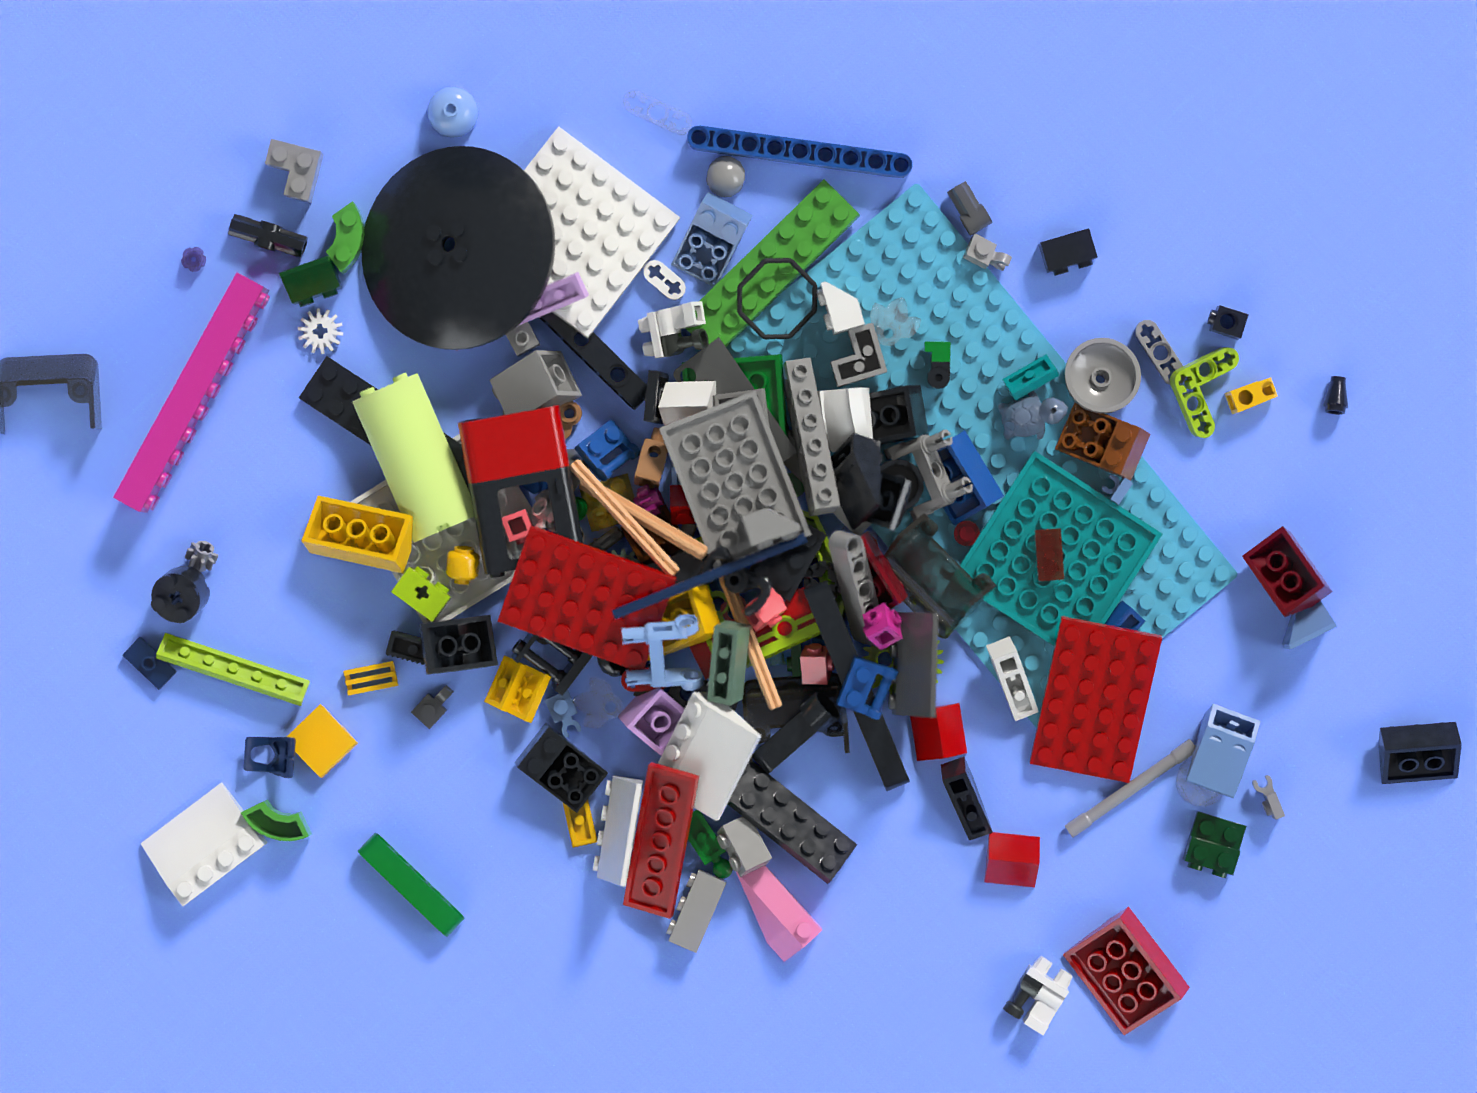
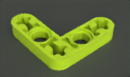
[1170,347,1239,438]

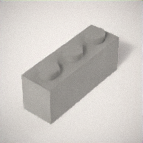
[666,869,727,953]

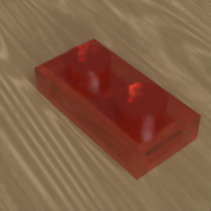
[1034,528,1064,581]

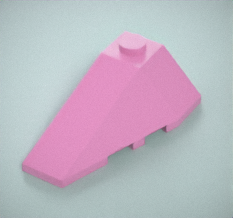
[736,865,822,962]

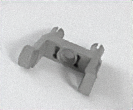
[883,429,973,521]

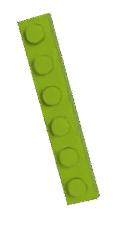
[156,633,310,706]

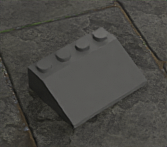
[888,612,938,718]

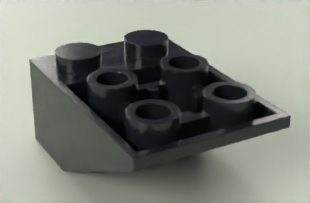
[831,433,882,530]
[514,723,608,813]

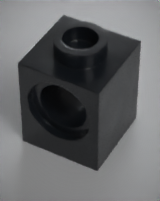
[1207,305,1249,340]

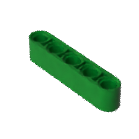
[357,832,465,937]

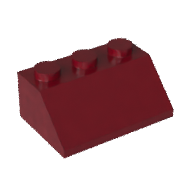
[1242,526,1333,617]
[859,531,908,608]

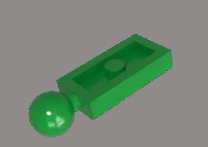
[688,809,733,879]

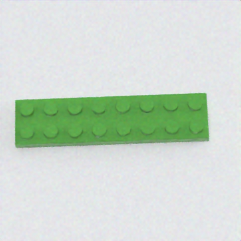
[685,179,860,347]

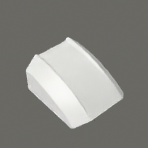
[817,388,873,452]

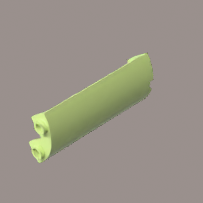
[352,373,474,543]

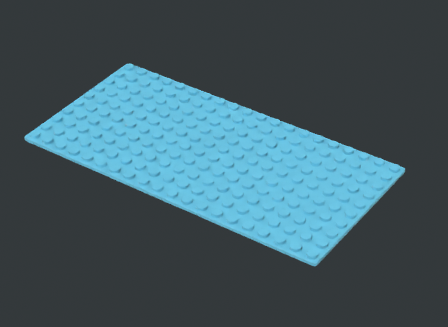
[726,184,1237,728]

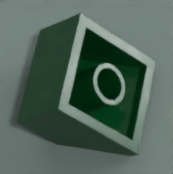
[279,256,343,307]

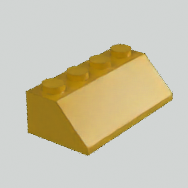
[301,495,413,573]

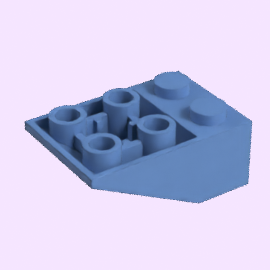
[671,192,753,287]
[1186,703,1261,799]

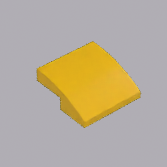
[484,655,552,723]
[286,704,358,778]

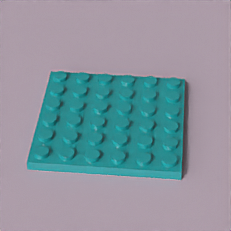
[951,450,1163,647]

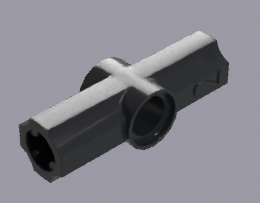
[228,214,308,258]

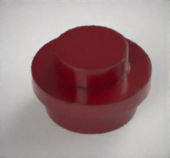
[954,521,980,546]

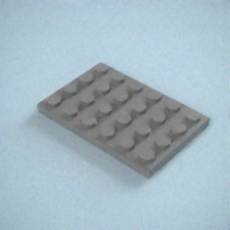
[659,391,811,568]

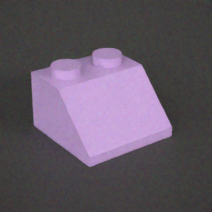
[617,687,684,756]

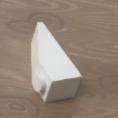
[986,636,1039,721]

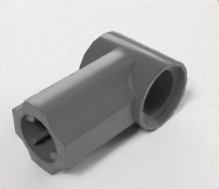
[947,181,993,236]

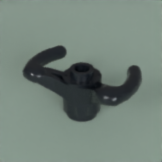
[700,546,772,617]

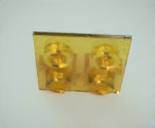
[579,473,635,532]

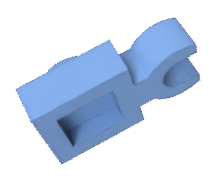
[544,690,581,738]

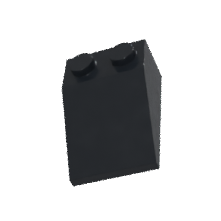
[870,385,929,445]
[419,615,498,675]

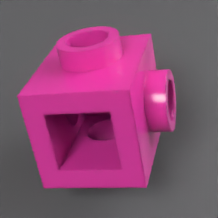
[863,603,902,650]

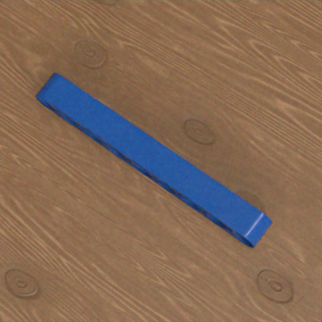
[687,125,913,178]

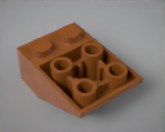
[1055,402,1151,481]

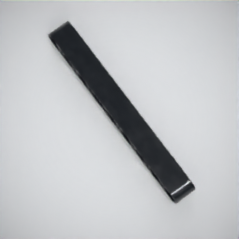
[803,580,910,791]

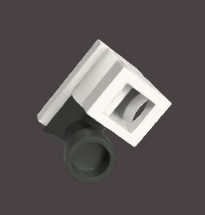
[638,301,709,358]
[1003,956,1073,1036]

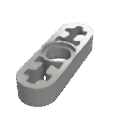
[1135,320,1186,386]

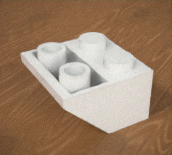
[817,282,865,335]

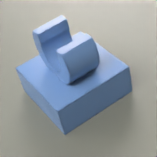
[1101,475,1133,505]

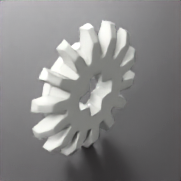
[297,308,344,354]

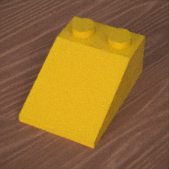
[647,585,720,661]

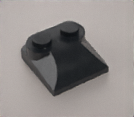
[867,472,912,530]

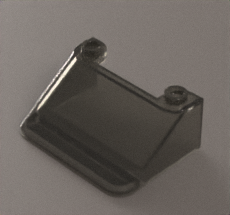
[884,513,996,639]

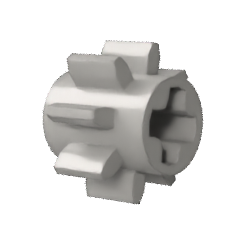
[184,541,218,572]

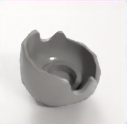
[706,156,745,197]

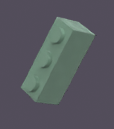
[707,620,750,706]

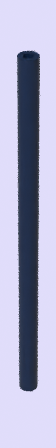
[612,532,808,619]

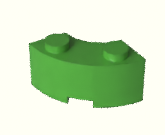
[326,201,364,274]
[241,799,312,841]

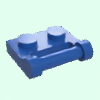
[574,419,640,482]
[836,655,898,720]

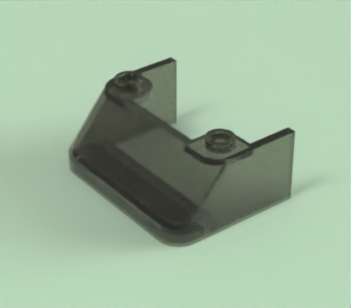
[0,353,102,435]
[742,673,850,762]

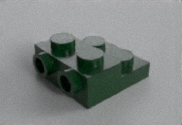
[1182,811,1247,878]

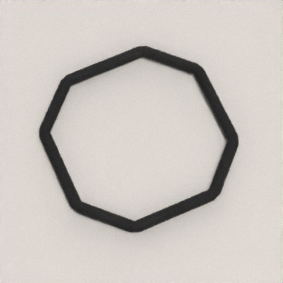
[737,258,817,340]

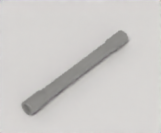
[1064,739,1195,838]

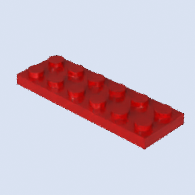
[623,762,699,919]

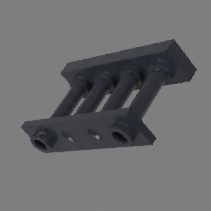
[511,633,593,696]

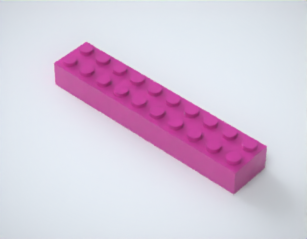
[113,272,270,513]

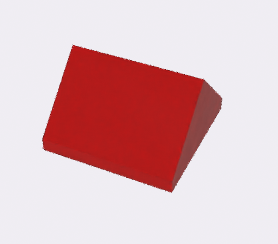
[910,703,967,761]
[984,832,1040,888]

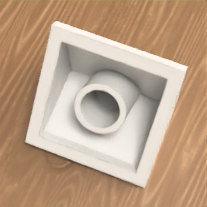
[658,381,716,426]

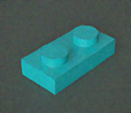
[1002,354,1060,401]

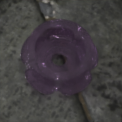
[181,247,206,272]

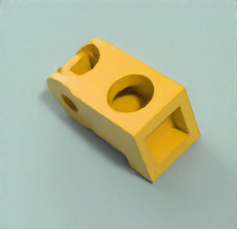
[1224,377,1278,415]

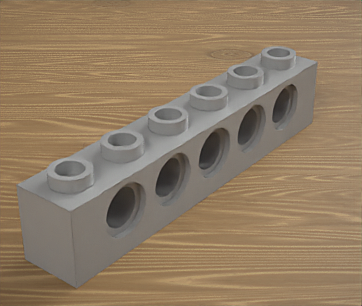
[783,358,840,516]

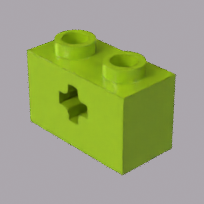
[391,566,452,622]

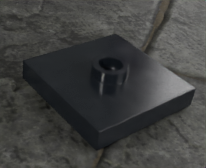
[643,370,669,424]

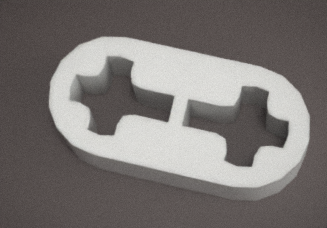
[643,260,686,300]

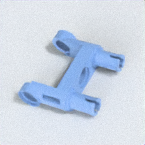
[622,614,703,691]

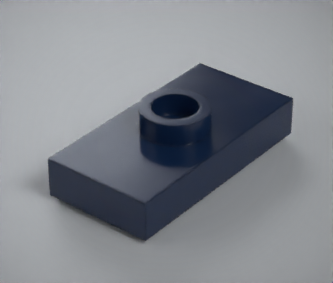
[122,636,178,690]

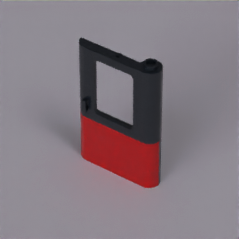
[458,404,583,578]

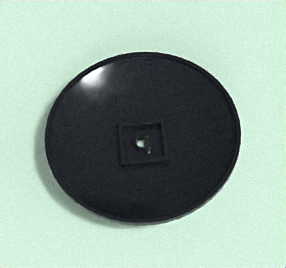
[361,146,555,350]

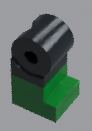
[924,341,951,389]

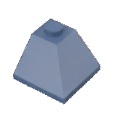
[1282,601,1337,650]

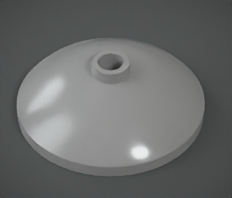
[1064,338,1141,413]

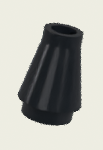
[1323,376,1348,415]

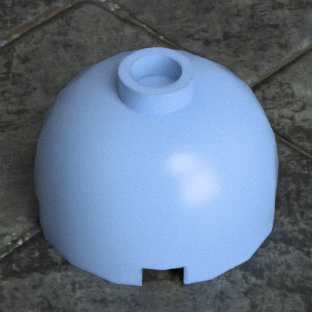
[427,86,479,138]

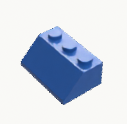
[915,430,1004,525]

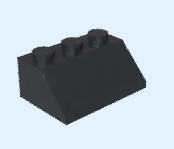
[1378,722,1462,784]

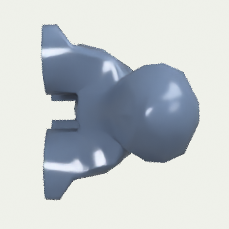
[998,391,1068,440]

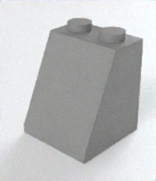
[489,350,582,415]

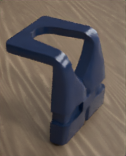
[243,737,296,778]

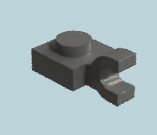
[411,685,454,729]

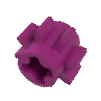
[633,484,665,515]

